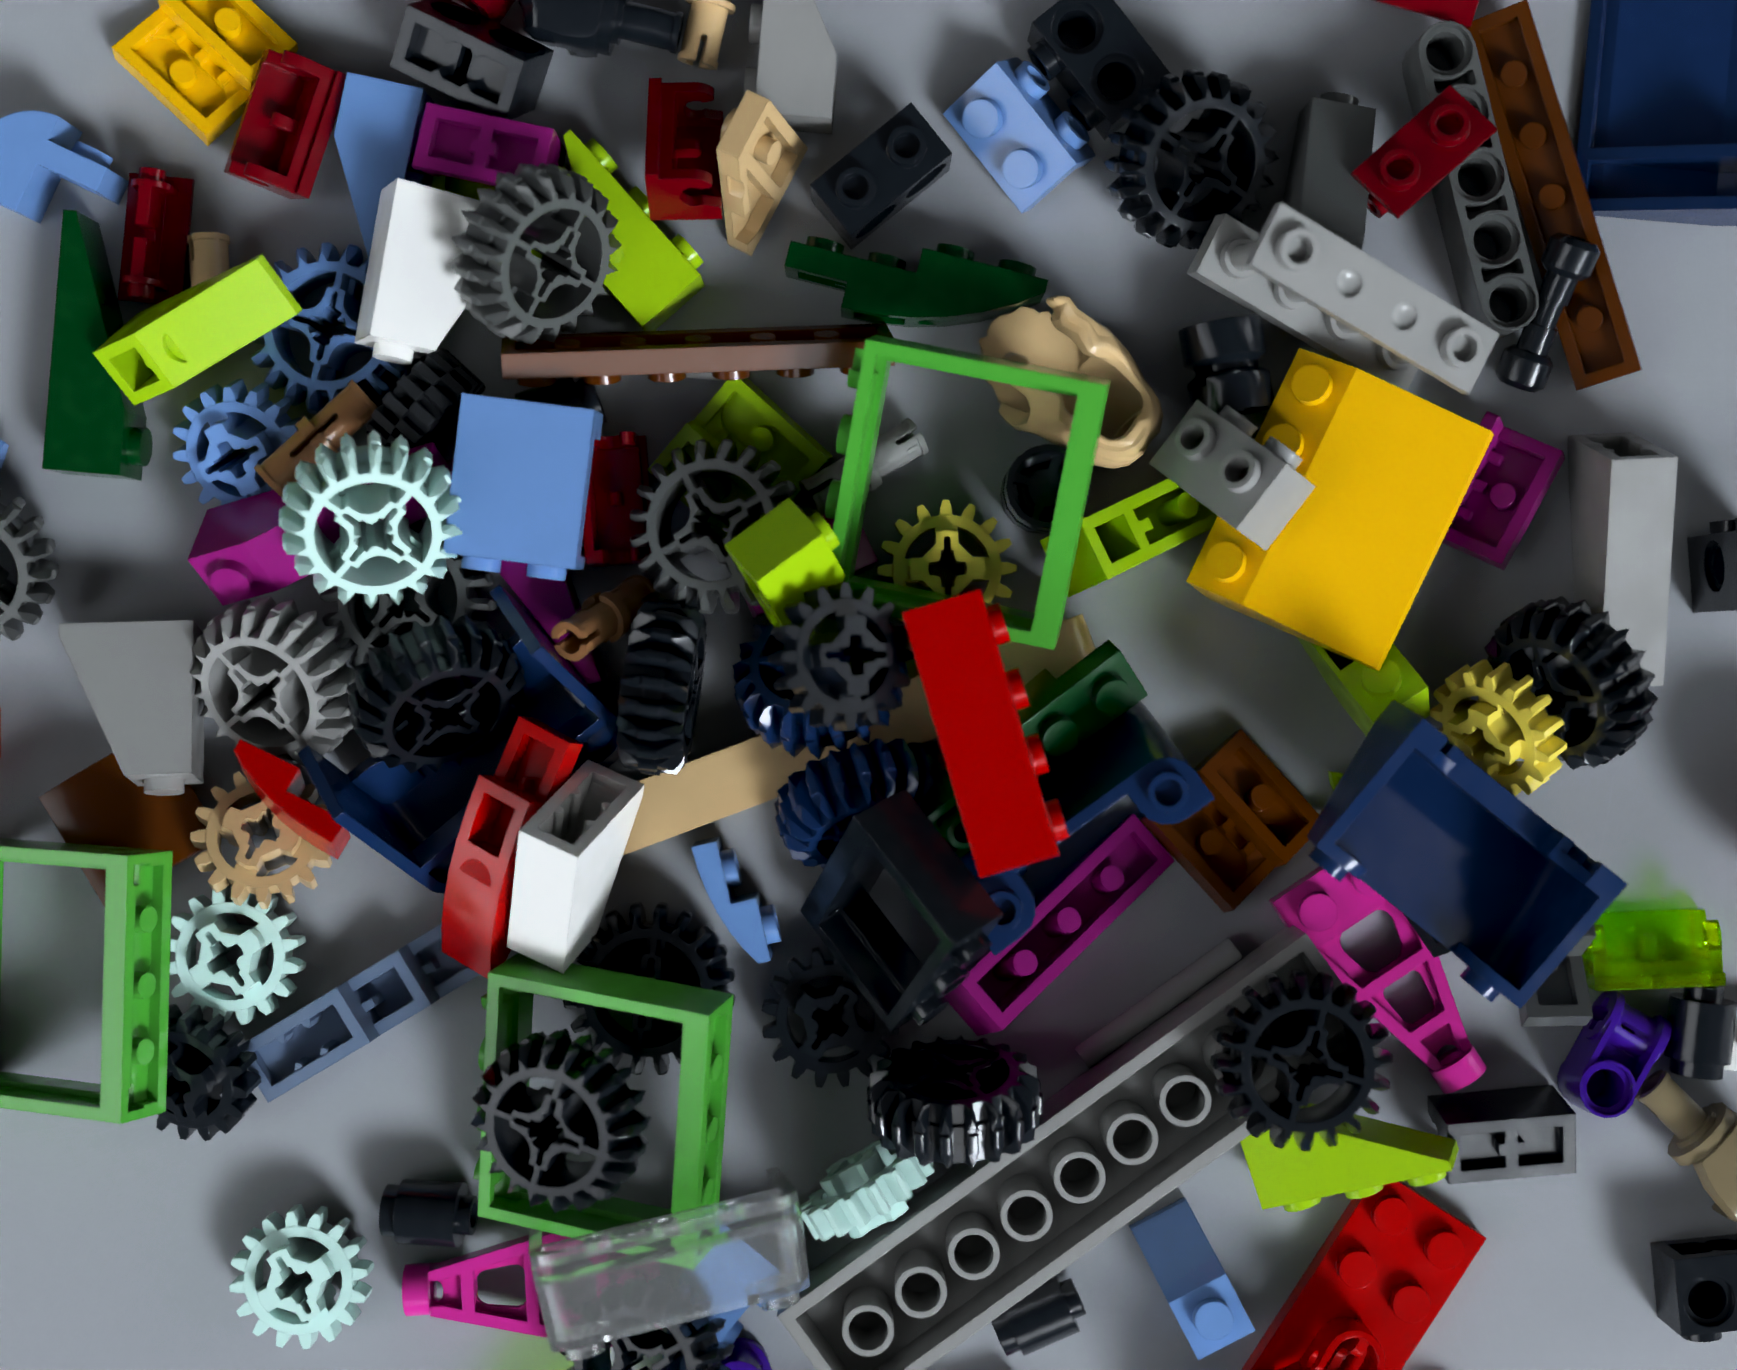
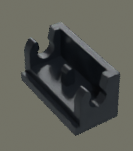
[1427,1085,1576,1184]

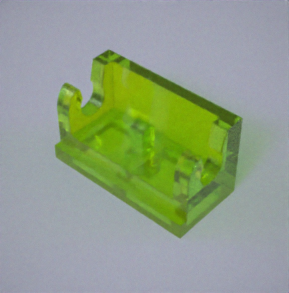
[1582,908,1726,991]

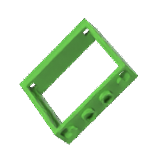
[825,335,1111,650]
[0,838,173,1124]
[473,953,734,1266]

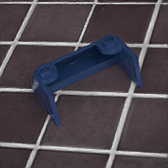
[298,584,619,893]

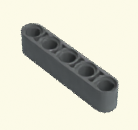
[1402,21,1539,340]

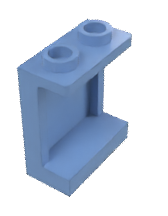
[443,393,603,581]

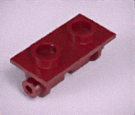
[1351,85,1497,219]
[118,167,195,304]

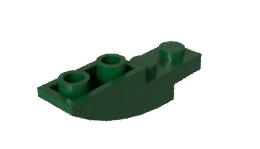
[784,236,1048,327]
[920,640,1148,858]

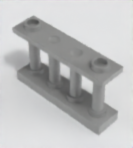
[1186,202,1500,394]

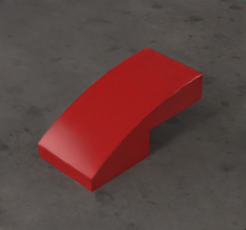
[233,739,351,859]

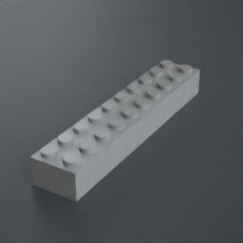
[777,925,1371,1370]

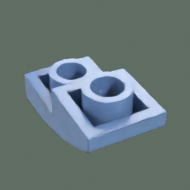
[691,836,782,964]

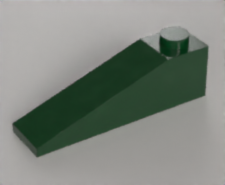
[42,209,153,481]

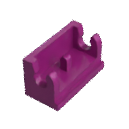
[412,102,566,186]

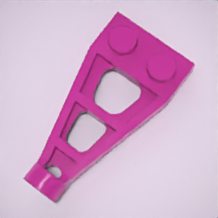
[1268,866,1487,1094]
[402,1231,664,1347]

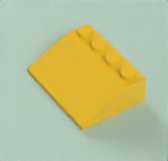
[1186,348,1494,671]

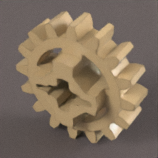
[190,772,332,909]

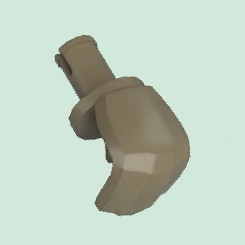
[1635,1069,1737,1222]

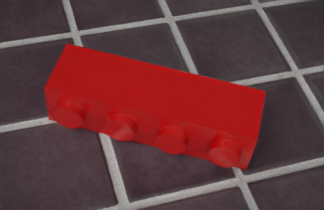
[901,589,1069,878]

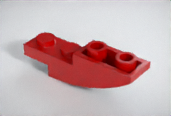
[441,716,583,979]

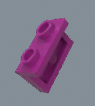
[1442,411,1565,570]

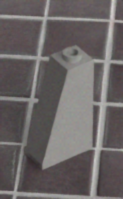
[1567,432,1678,686]

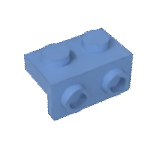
[943,57,1095,213]

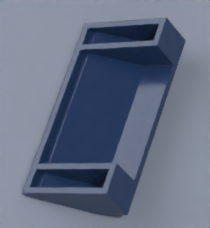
[1576,0,1737,226]

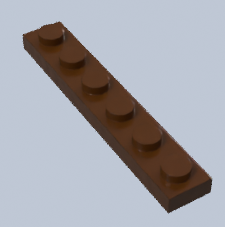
[1467,0,1643,391]
[501,323,895,387]

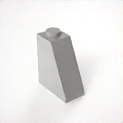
[59,620,205,796]

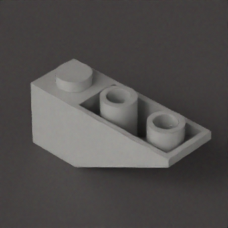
[743,0,838,134]

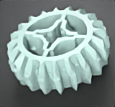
[279,429,462,609]

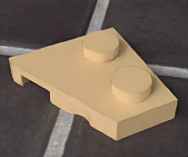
[716,90,808,256]

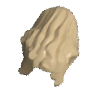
[979,295,1163,469]

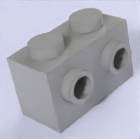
[1149,400,1315,551]

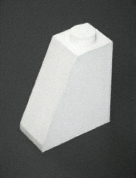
[354,178,481,365]
[507,760,644,973]

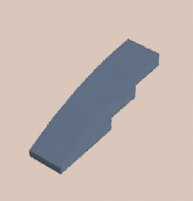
[238,923,480,1103]

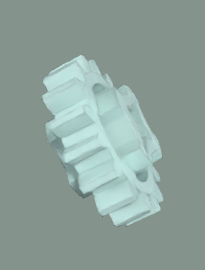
[170,886,307,1025]
[799,1140,935,1242]
[229,1204,374,1350]

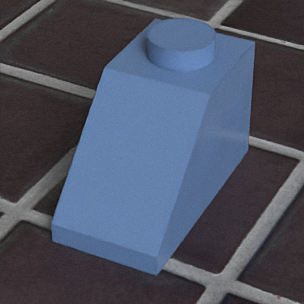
[1129,1197,1256,1361]

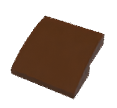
[1140,729,1319,913]
[38,753,222,908]

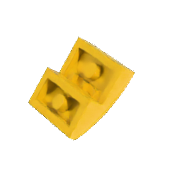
[112,0,298,146]

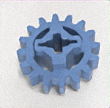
[172,379,302,505]

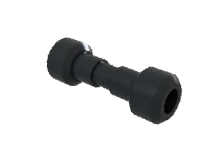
[1495,232,1601,393]

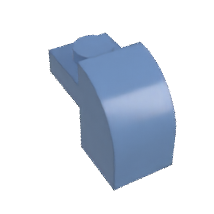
[0,110,129,224]

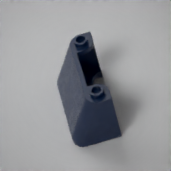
[1306,700,1628,1009]
[960,701,1215,956]

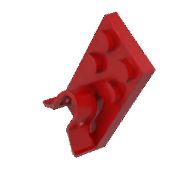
[1241,1181,1487,1370]

